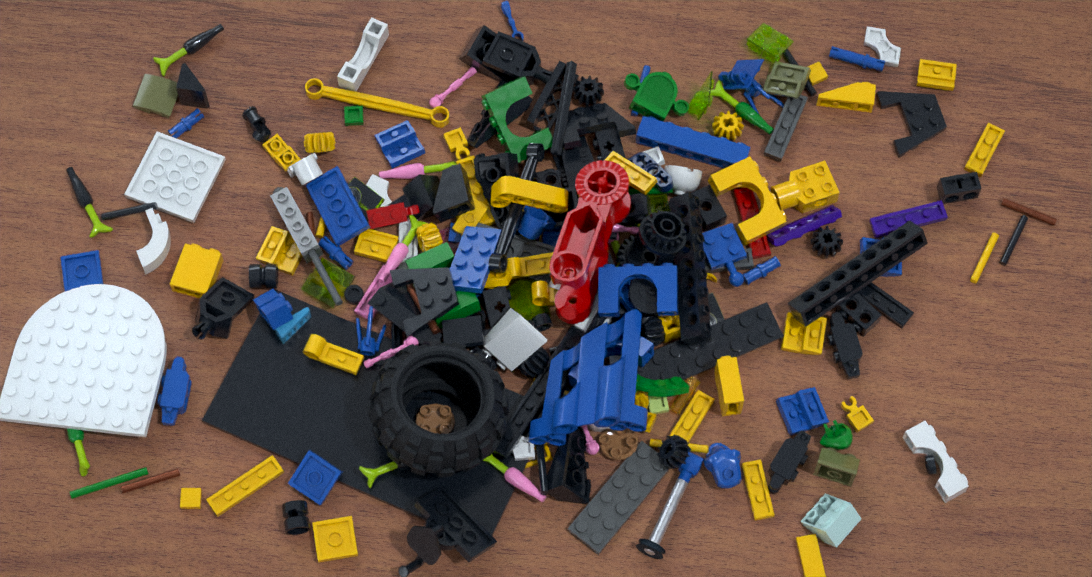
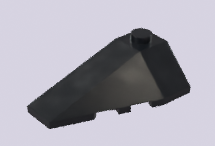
[467,80,533,148]
[474,152,519,230]
[368,282,443,345]
[547,426,591,504]

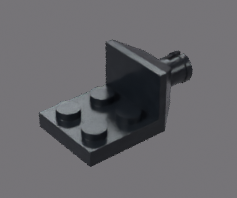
[482,31,553,86]
[192,277,254,340]

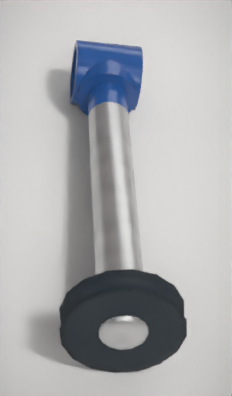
[636,452,704,559]

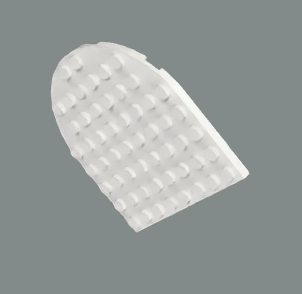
[0,284,167,438]

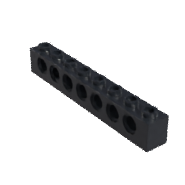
[670,192,712,346]
[788,220,928,327]

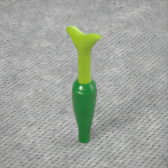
[707,80,774,134]
[67,429,90,476]

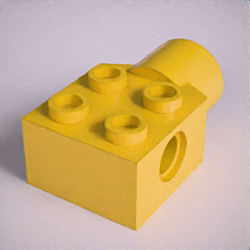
[770,161,840,214]

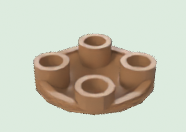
[416,404,455,434]
[599,428,638,460]

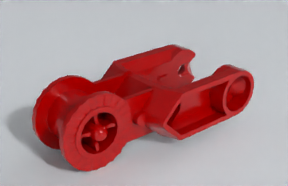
[549,160,631,324]

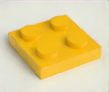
[312,516,358,563]

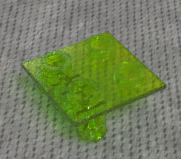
[746,23,794,63]
[688,71,715,120]

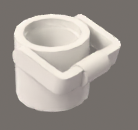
[287,153,323,185]

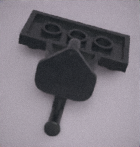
[398,486,497,577]

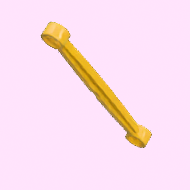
[305,78,449,128]

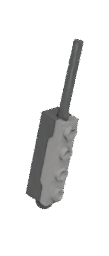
[270,187,343,306]

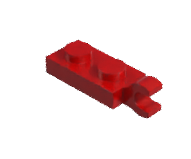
[366,202,420,229]

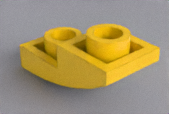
[262,133,301,172]

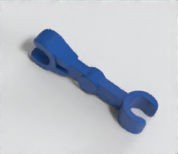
[501,1,524,41]

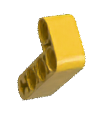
[491,176,569,213]

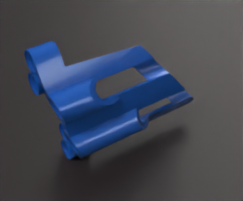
[528,309,648,446]

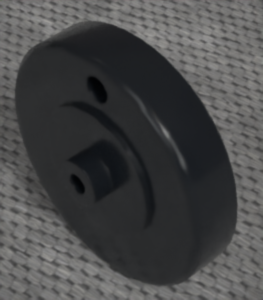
[628,279,658,316]

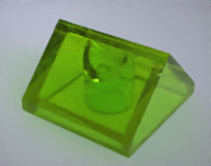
[508,280,551,320]

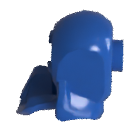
[703,443,741,489]

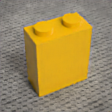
[170,243,224,299]
[714,356,744,417]

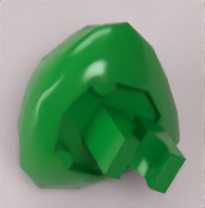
[820,420,853,451]

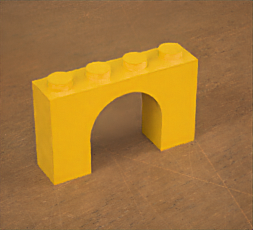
[708,156,787,246]

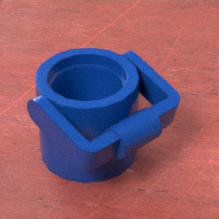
[517,206,556,240]

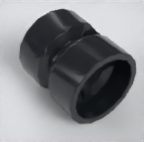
[249,264,278,288]
[282,500,311,535]

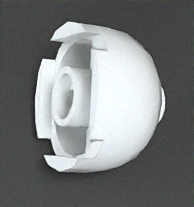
[665,165,702,195]

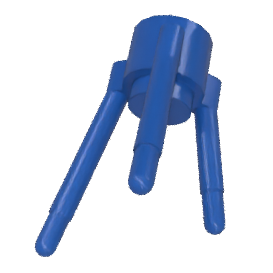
[743,79,784,114]
[356,306,387,356]

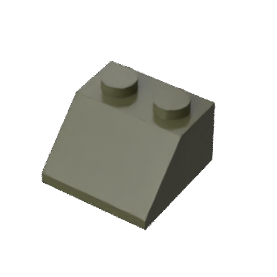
[813,447,860,487]

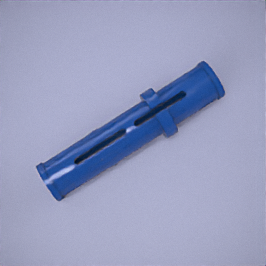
[829,46,885,72]

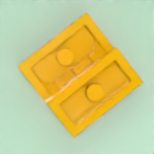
[256,226,303,276]
[781,312,827,355]

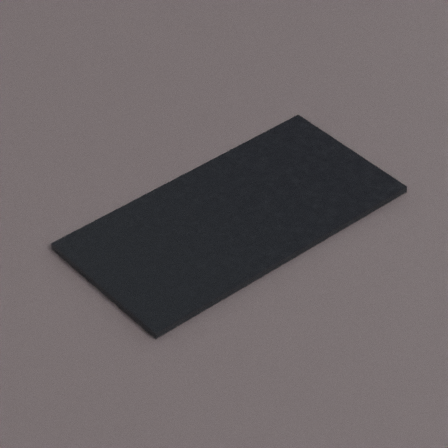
[202,289,544,536]

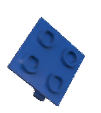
[718,59,764,90]

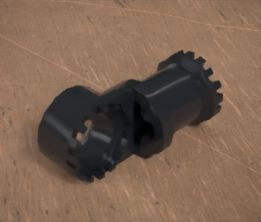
[242,106,271,143]

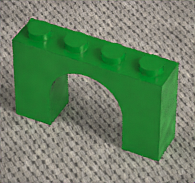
[481,76,553,163]
[405,242,481,329]

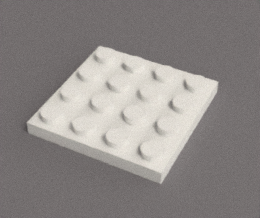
[124,132,226,223]

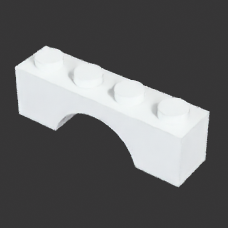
[337,17,389,92]
[903,421,968,503]

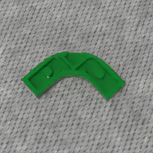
[636,374,690,397]

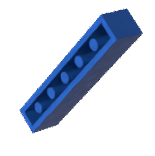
[636,116,750,169]

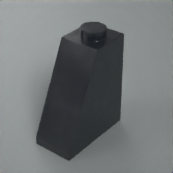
[433,163,475,222]

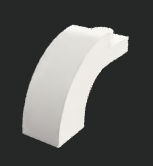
[136,208,171,274]

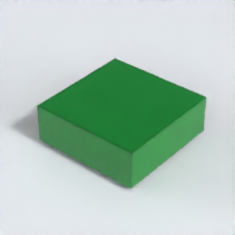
[344,106,364,126]

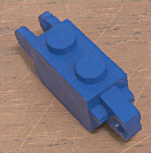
[158,356,192,426]

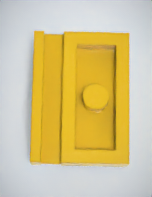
[916,59,957,91]
[354,229,399,262]

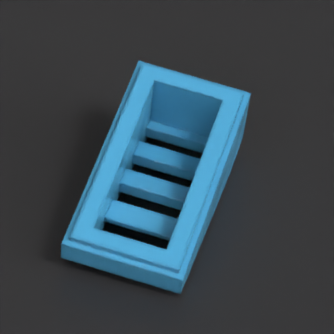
[275,307,311,344]

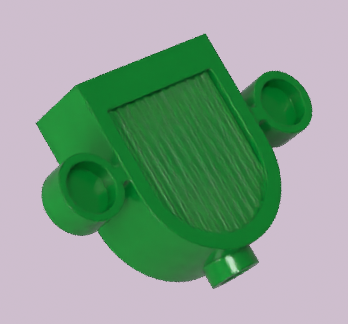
[624,72,689,121]

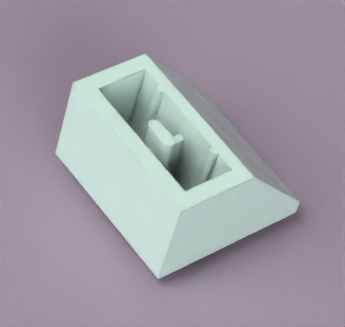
[800,493,862,548]

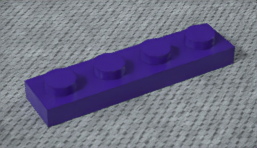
[869,200,948,238]
[766,205,842,246]

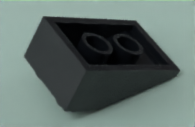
[459,25,515,83]

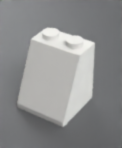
[482,308,547,371]

